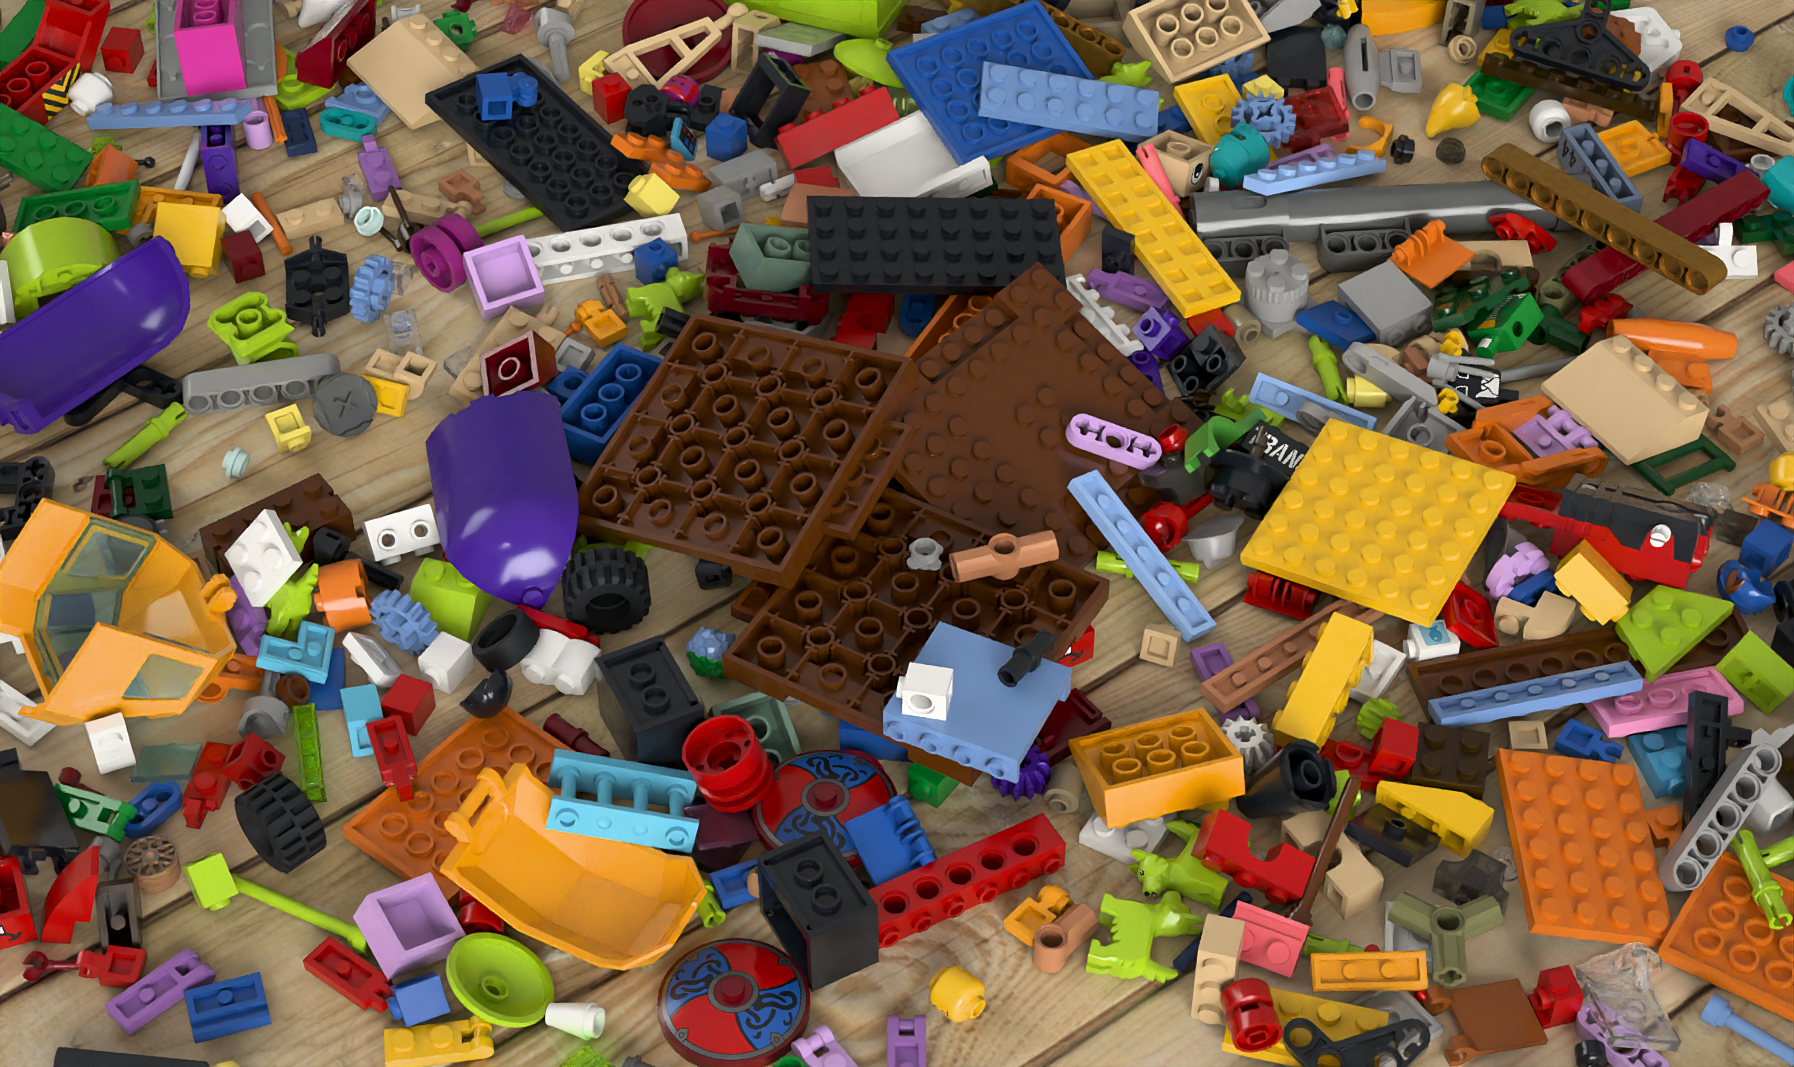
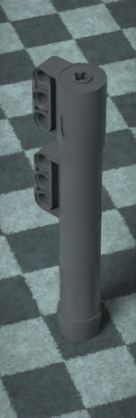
[1188,172,1593,278]

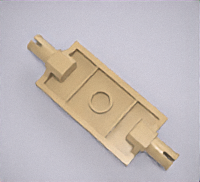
[448,302,567,409]

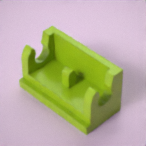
[1714,630,1794,716]

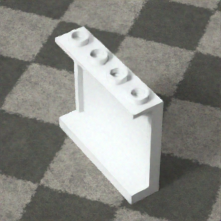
[833,110,993,198]

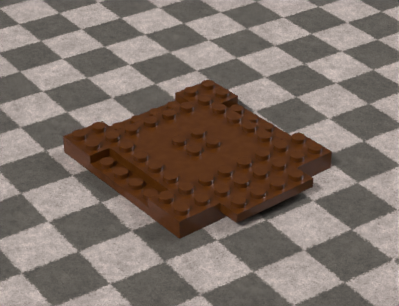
[893,262,1206,569]
[576,312,920,589]
[722,486,1110,787]

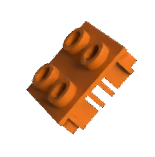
[1386,219,1476,290]
[1742,482,1794,530]

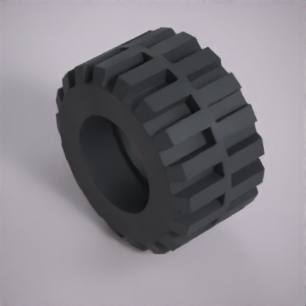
[562,546,651,635]
[234,772,327,874]

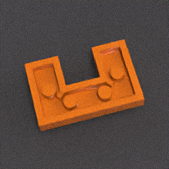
[610,132,712,192]

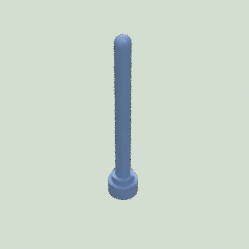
[1700,993,1794,1067]

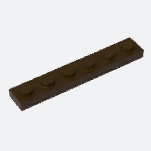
[1480,52,1657,121]

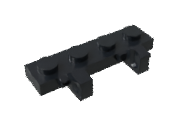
[1682,690,1752,833]

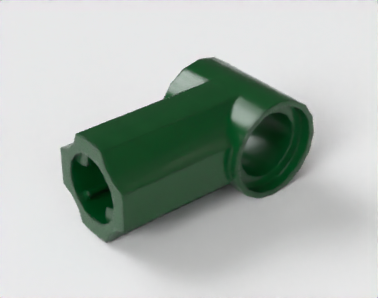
[1527,304,1592,355]

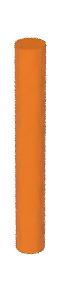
[251,192,293,256]

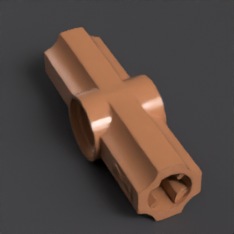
[949,530,1059,583]

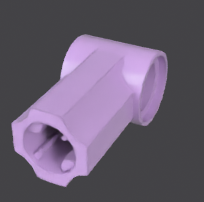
[242,97,273,150]

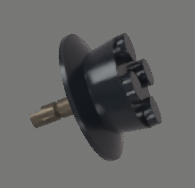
[1204,426,1291,520]

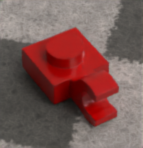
[75,945,148,989]

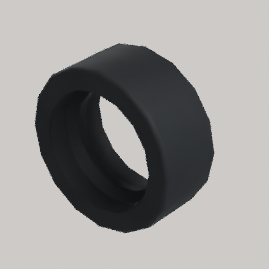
[472,609,540,673]

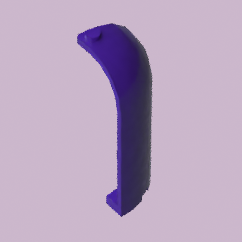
[0,235,190,435]
[425,390,579,610]

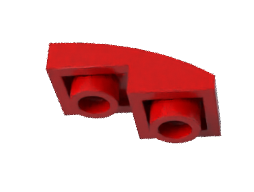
[1488,212,1558,255]

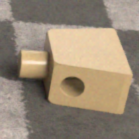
[731,10,781,76]

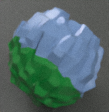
[685,626,736,680]

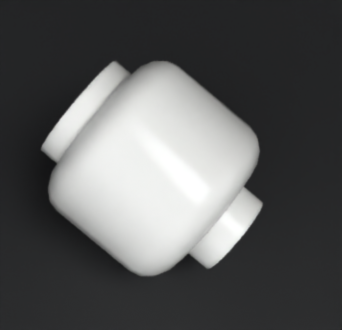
[68,72,113,116]
[1529,99,1571,143]

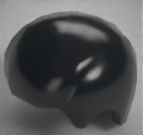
[459,669,513,719]

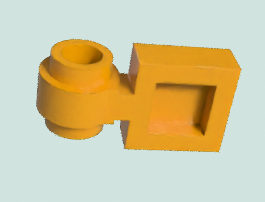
[574,299,628,349]
[1004,884,1074,948]

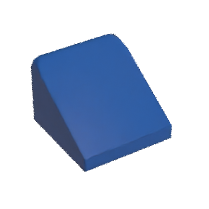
[1482,5,1518,30]

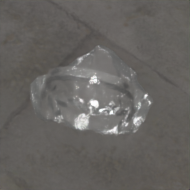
[1683,482,1734,523]

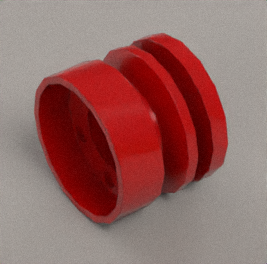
[682,714,774,813]

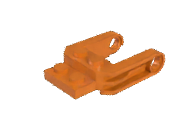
[1444,394,1608,491]

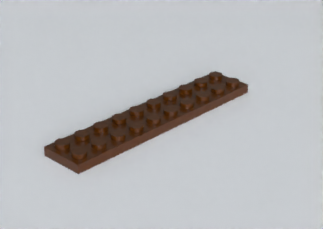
[1406,605,1749,724]

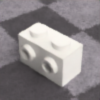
[361,503,441,566]

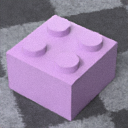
[462,234,545,322]
[353,872,466,980]

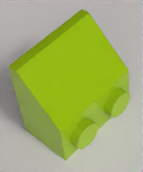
[410,557,493,643]

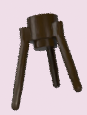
[379,185,424,254]

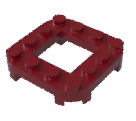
[703,237,831,325]

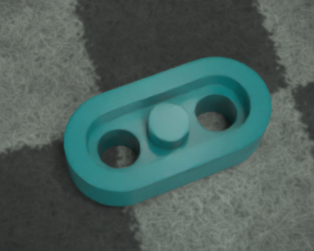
[319,107,377,143]

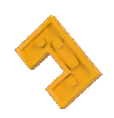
[116,186,223,235]

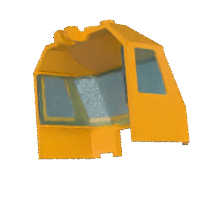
[0,497,237,726]

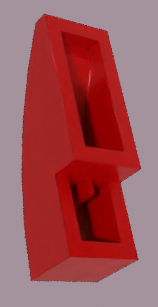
[40,845,100,944]

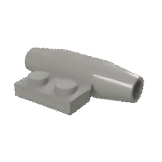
[1343,24,1422,110]

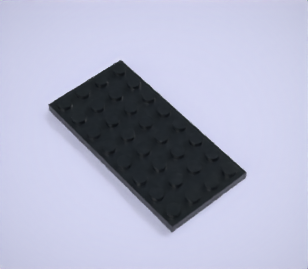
[425,53,649,233]
[806,196,1067,295]

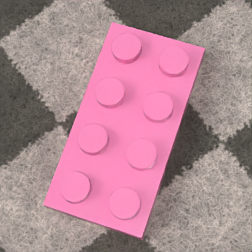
[1583,666,1744,738]

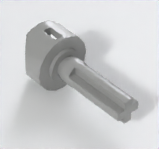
[534,7,575,84]
[238,669,290,740]

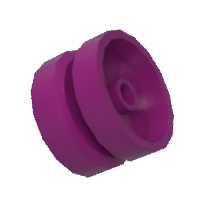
[410,212,484,293]

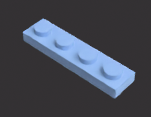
[1249,372,1379,431]

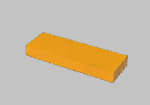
[1309,950,1428,993]

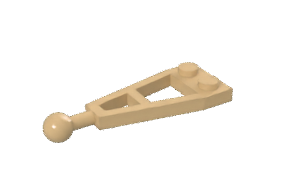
[603,3,749,106]
[1678,76,1794,157]

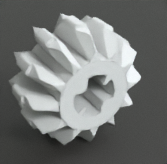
[1219,715,1274,777]

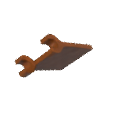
[1421,979,1548,1066]

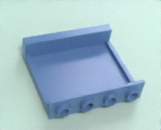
[883,621,1072,784]

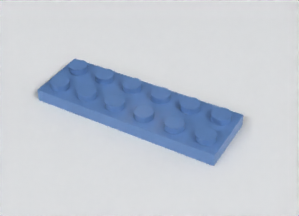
[978,61,1159,143]

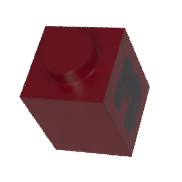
[220,230,266,284]

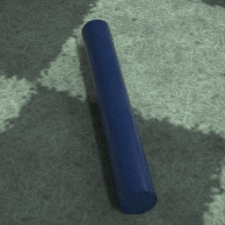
[1173,891,1253,972]

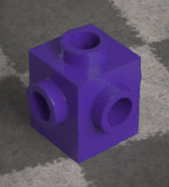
[1132,306,1189,362]

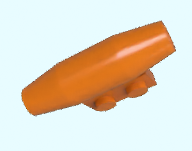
[1606,317,1737,396]

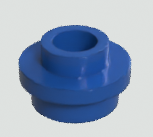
[1725,26,1755,52]

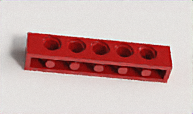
[867,813,1066,949]

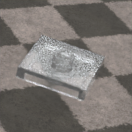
[1582,982,1682,1051]

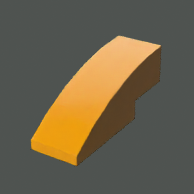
[1359,0,1447,35]

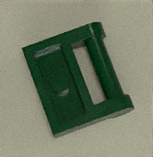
[105,464,173,522]

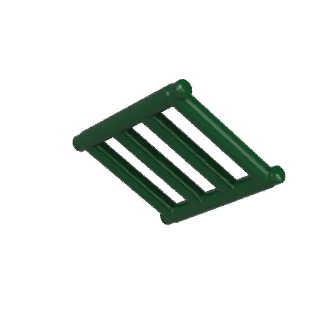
[1629,433,1736,497]

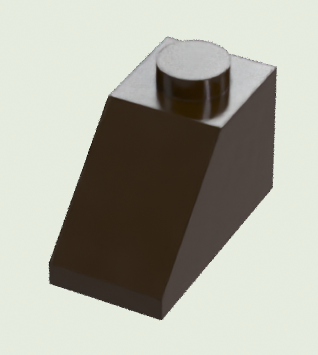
[95,877,143,955]

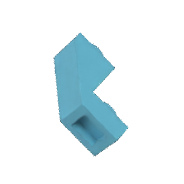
[340,683,384,758]

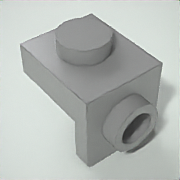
[551,337,596,380]

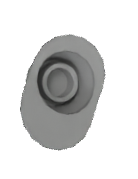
[1181,514,1245,569]
[1482,518,1527,590]

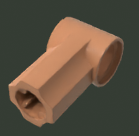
[1032,903,1099,973]

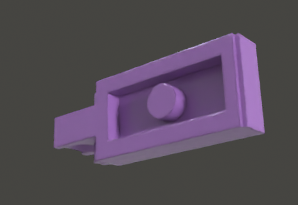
[358,134,402,201]
[1087,268,1172,313]
[226,574,269,656]

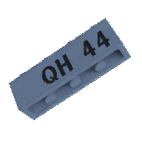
[1556,123,1643,214]

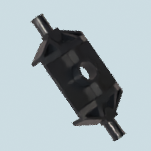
[284,236,350,337]

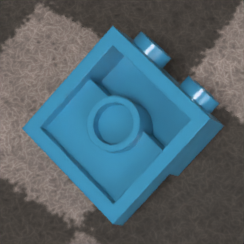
[1627,725,1728,799]

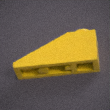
[1374,780,1495,860]

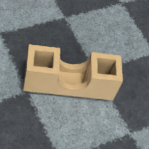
[1436,240,1533,290]
[1279,809,1384,920]
[1191,913,1245,1026]

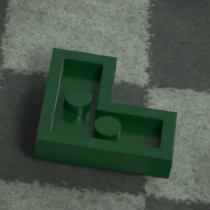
[1732,211,1794,255]

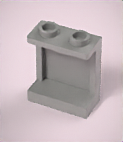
[1338,260,1434,347]

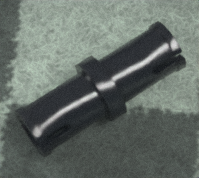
[997,629,1056,687]

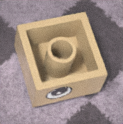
[1136,130,1215,198]

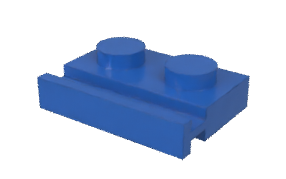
[184,972,271,1044]

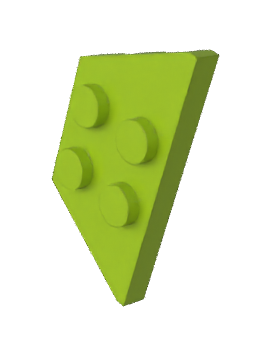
[1615,585,1734,683]

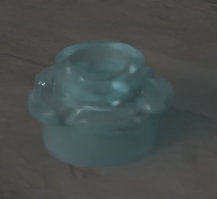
[1320,23,1347,51]

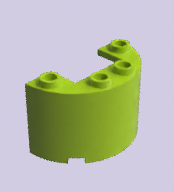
[0,216,122,326]

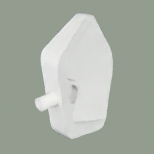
[1599,7,1682,84]

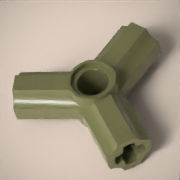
[1388,891,1504,987]

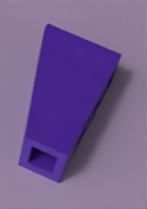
[201,125,241,205]

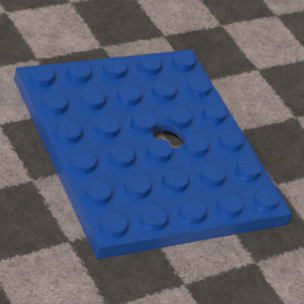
[886,0,1095,166]

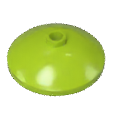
[833,38,906,89]
[446,932,555,1028]

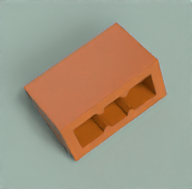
[84,144,138,188]

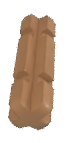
[596,274,629,322]

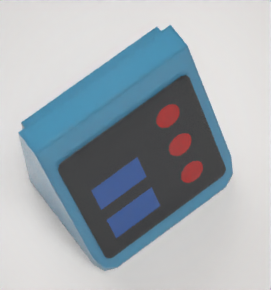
[670,117,698,161]

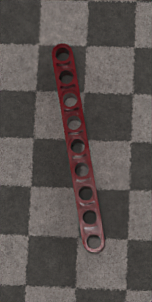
[1561,169,1771,305]

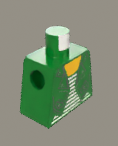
[1467,292,1544,359]

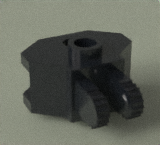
[624,84,693,137]

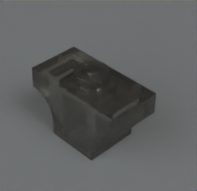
[1138,449,1213,506]
[1432,848,1510,917]

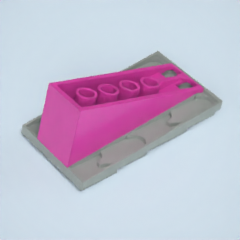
[155,0,278,103]

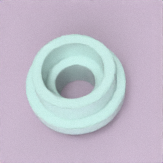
[354,206,384,236]
[222,446,250,479]

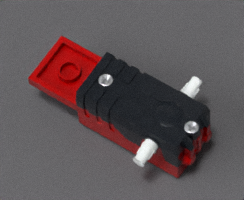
[1498,473,1714,589]

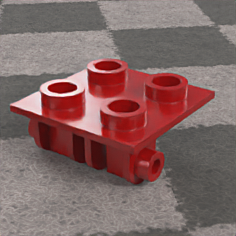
[1242,570,1322,621]

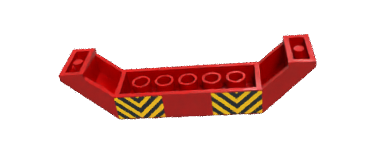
[0,0,111,126]

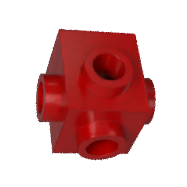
[220,732,286,791]

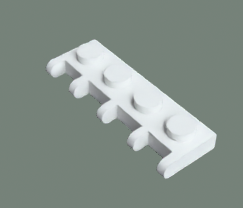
[1066,274,1144,357]

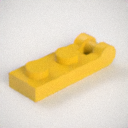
[384,1015,494,1067]

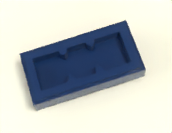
[280,108,318,158]

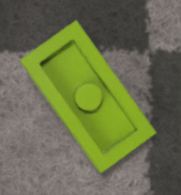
[1212,388,1285,430]

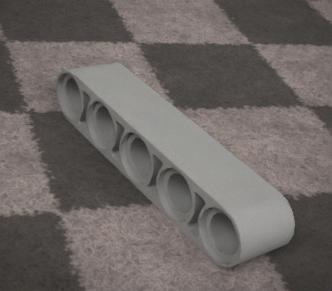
[181,353,341,415]
[1657,743,1782,893]

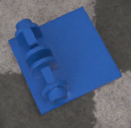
[843,794,938,887]

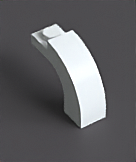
[84,712,136,775]
[1736,723,1794,838]

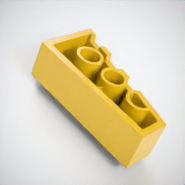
[1271,612,1374,754]

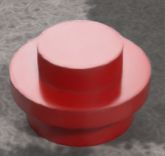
[1157,424,1190,454]

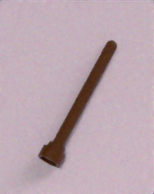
[1284,776,1361,939]

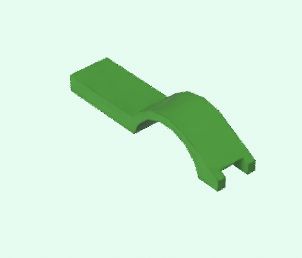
[1185,408,1267,473]

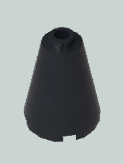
[1236,739,1337,819]

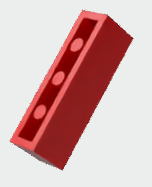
[773,84,900,171]

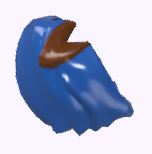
[1716,560,1776,616]

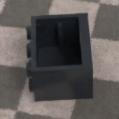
[594,635,704,771]
[757,828,879,992]

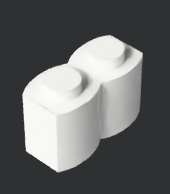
[520,629,602,695]

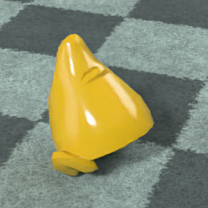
[1425,82,1481,138]

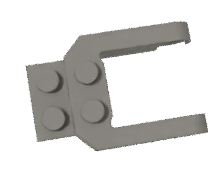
[1296,342,1466,455]

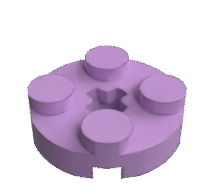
[1485,542,1550,604]

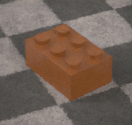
[791,60,854,143]

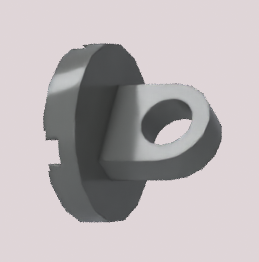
[312,372,378,437]

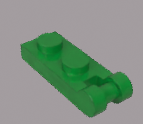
[54,783,138,843]

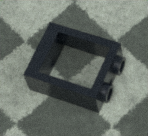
[729,52,811,150]

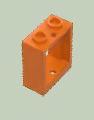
[1006,132,1093,192]

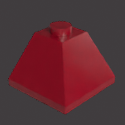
[479,330,558,397]

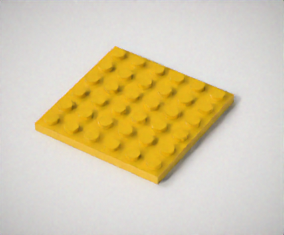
[1240,418,1516,628]

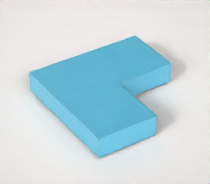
[255,620,335,684]

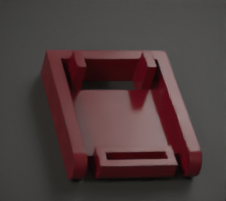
[1031,687,1112,768]

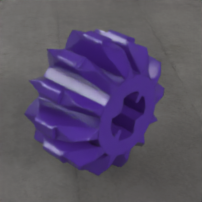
[991,745,1051,802]

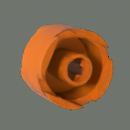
[314,558,374,634]

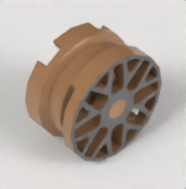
[124,835,181,894]

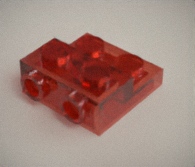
[1276,86,1349,154]

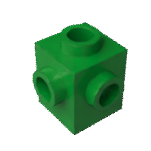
[433,10,477,52]

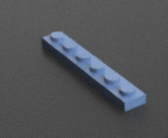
[86,98,253,130]
[1428,661,1643,728]

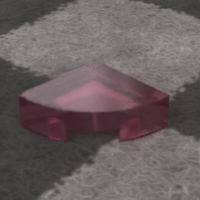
[500,4,534,34]

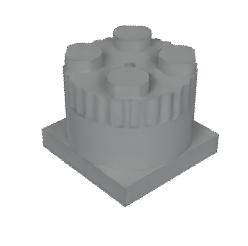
[1236,249,1320,339]

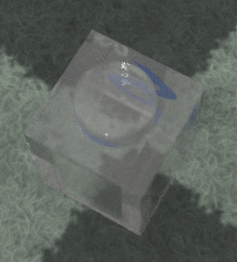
[383,309,424,358]

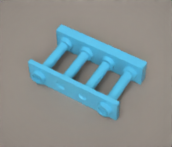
[545,748,699,853]

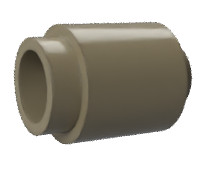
[1220,302,1262,346]
[1044,759,1085,814]

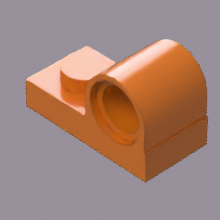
[196,653,264,704]

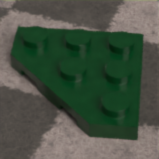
[1431,266,1530,333]

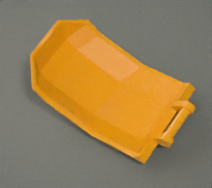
[439,763,707,970]

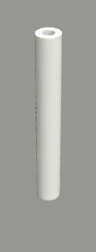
[174,132,201,191]

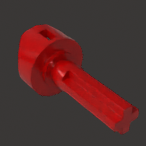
[1663,60,1703,116]
[1140,484,1214,553]

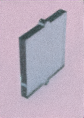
[130,743,203,784]

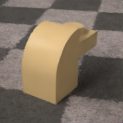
[1494,591,1577,643]

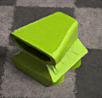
[206,291,299,366]

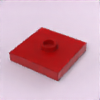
[1442,580,1500,650]

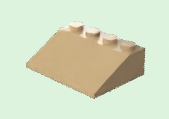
[1122,0,1271,86]
[346,12,481,130]
[1540,334,1710,466]

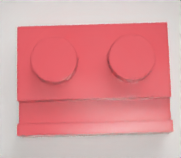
[1232,900,1311,979]

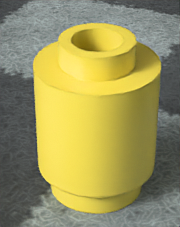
[1345,375,1392,408]

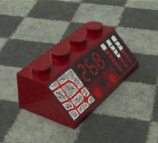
[295,0,377,89]

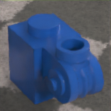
[476,72,538,121]

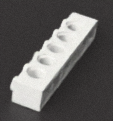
[525,213,689,285]

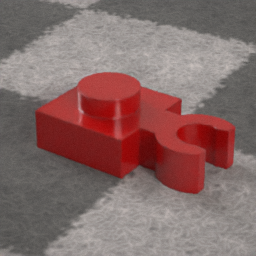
[1662,163,1707,207]

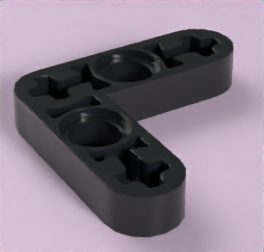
[63,364,183,427]
[0,456,55,541]

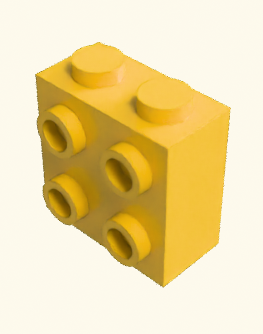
[153,202,226,278]
[1553,539,1633,626]

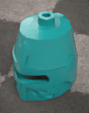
[1209,122,1270,188]
[1761,155,1794,215]

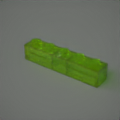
[292,703,327,804]

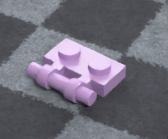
[1512,405,1598,459]

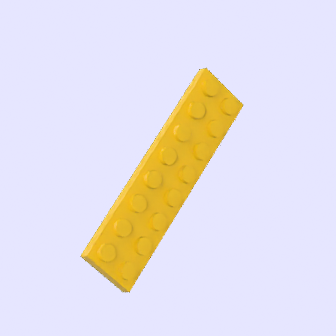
[1065,139,1241,318]

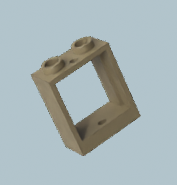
[1064,0,1133,48]

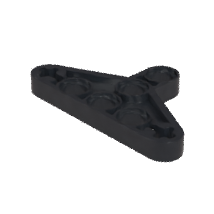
[1509,0,1651,92]
[1283,1018,1431,1067]

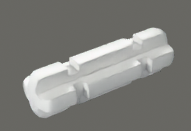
[759,168,811,202]

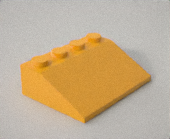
[1068,707,1245,829]

